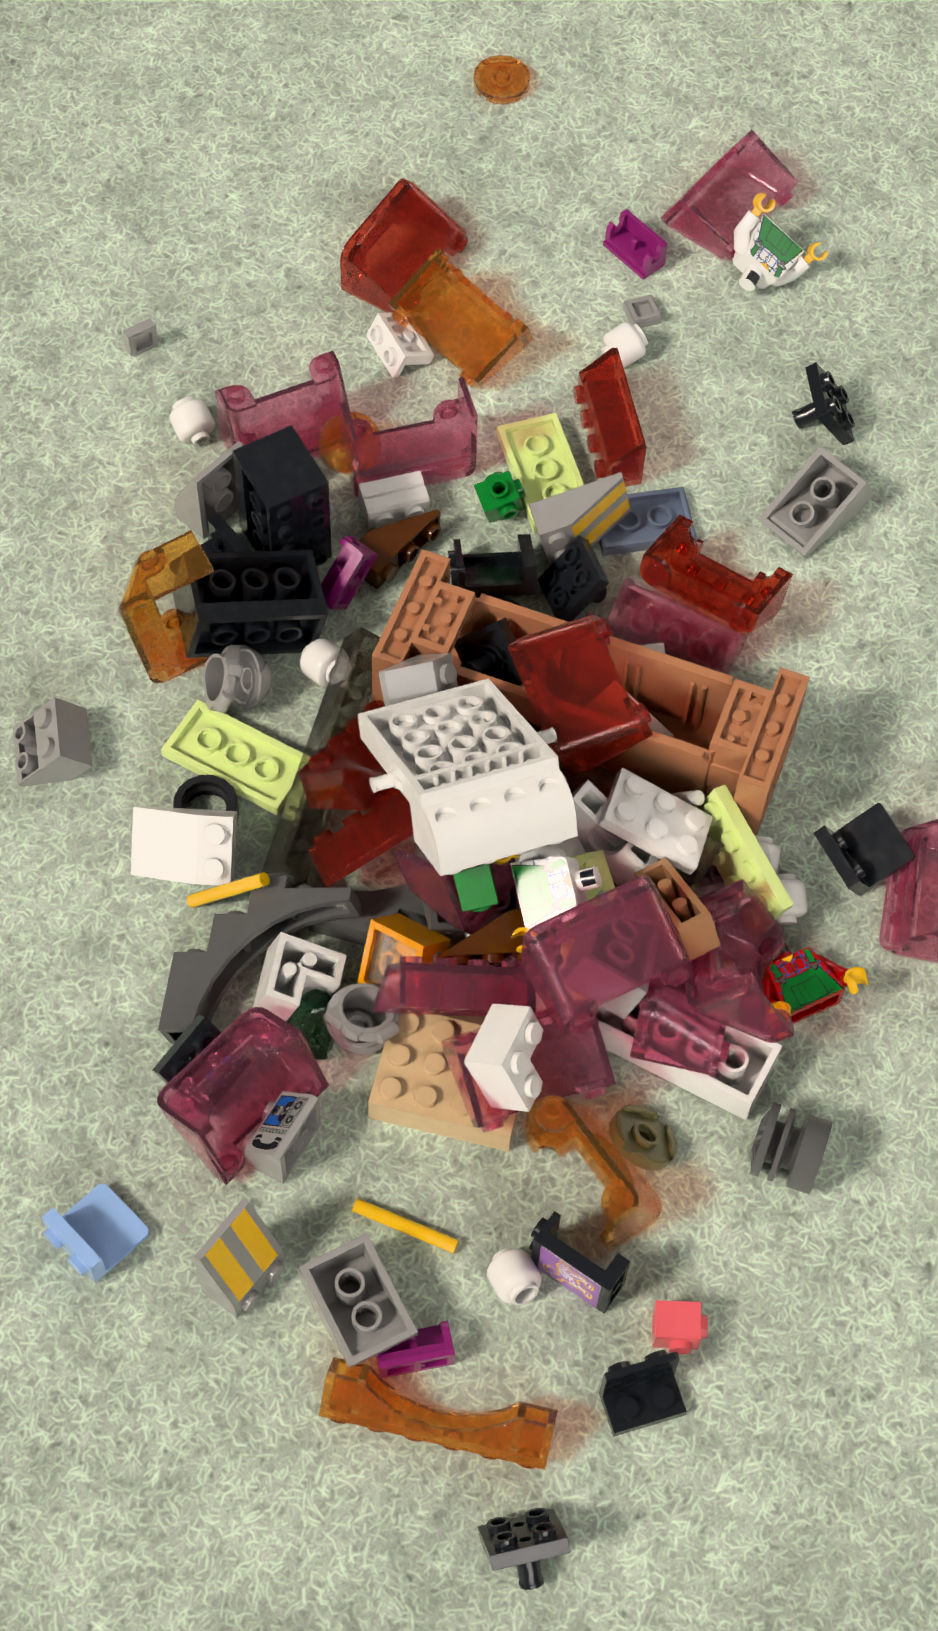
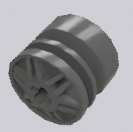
[749,1102,833,1194]

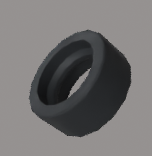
[173,775,239,822]

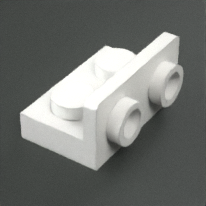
[367,312,435,377]

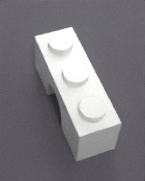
[571,780,659,891]

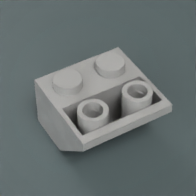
[13,697,93,787]

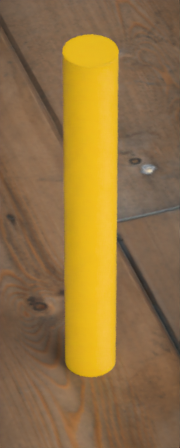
[187,872,270,908]
[352,1198,459,1254]

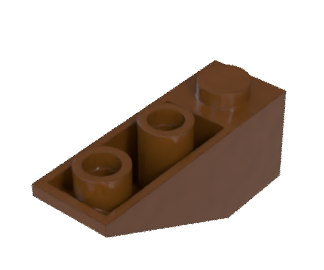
[359,509,441,589]
[436,909,549,967]

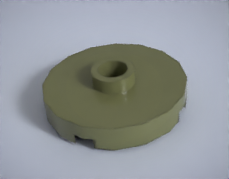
[609,1104,677,1171]

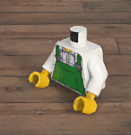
[732,193,828,291]
[494,845,602,953]

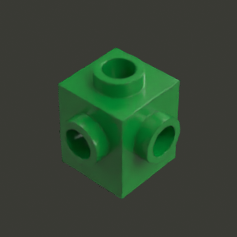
[473,470,526,523]

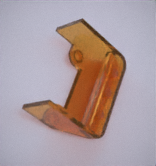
[119,530,214,683]

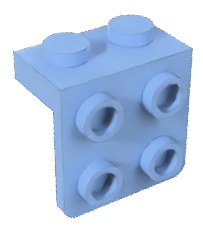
[42,1183,149,1283]

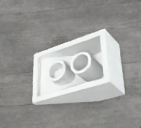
[131,806,237,886]

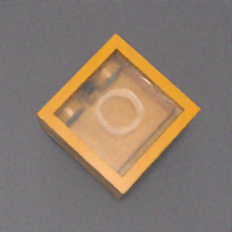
[357,913,451,1012]

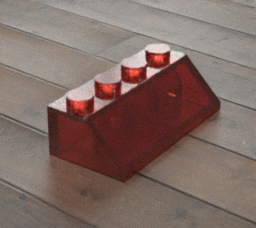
[573,347,647,487]
[298,700,387,810]
[308,791,414,888]

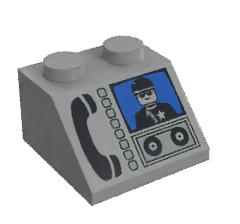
[242,1091,321,1184]

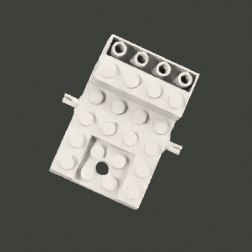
[358,679,578,876]

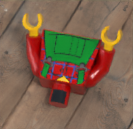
[758,940,869,1029]

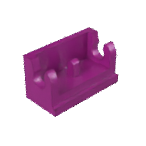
[603,209,668,280]
[321,535,378,610]
[376,1320,455,1379]

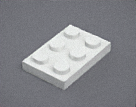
[598,768,713,875]

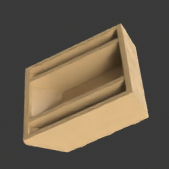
[368,996,541,1152]

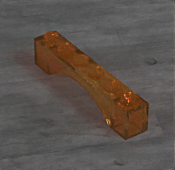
[319,1357,558,1470]

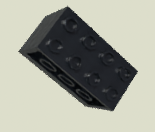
[232,425,332,566]
[172,549,328,658]

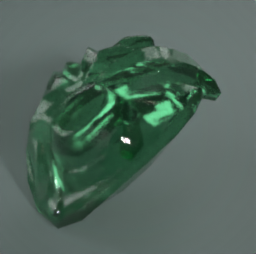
[285,989,334,1060]

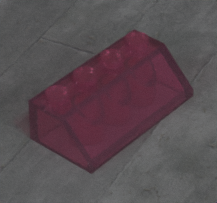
[602,575,751,675]
[373,956,536,1017]

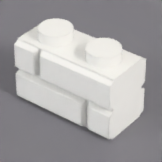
[358,471,430,529]

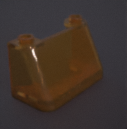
[388,248,533,388]
[524,1095,662,1254]

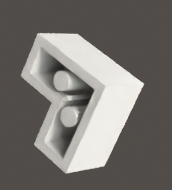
[252,932,347,1022]
[464,1003,544,1112]

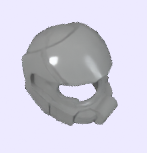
[203,645,272,713]
[323,983,400,1054]

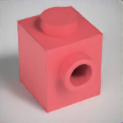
[652,1300,708,1354]

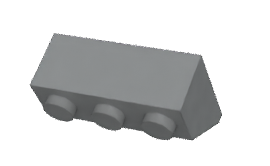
[378,653,458,706]

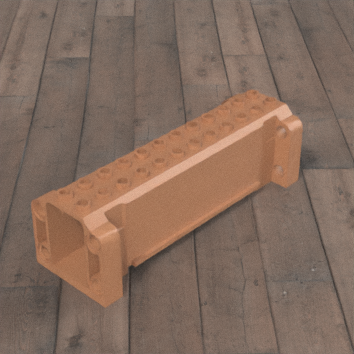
[372,549,810,835]

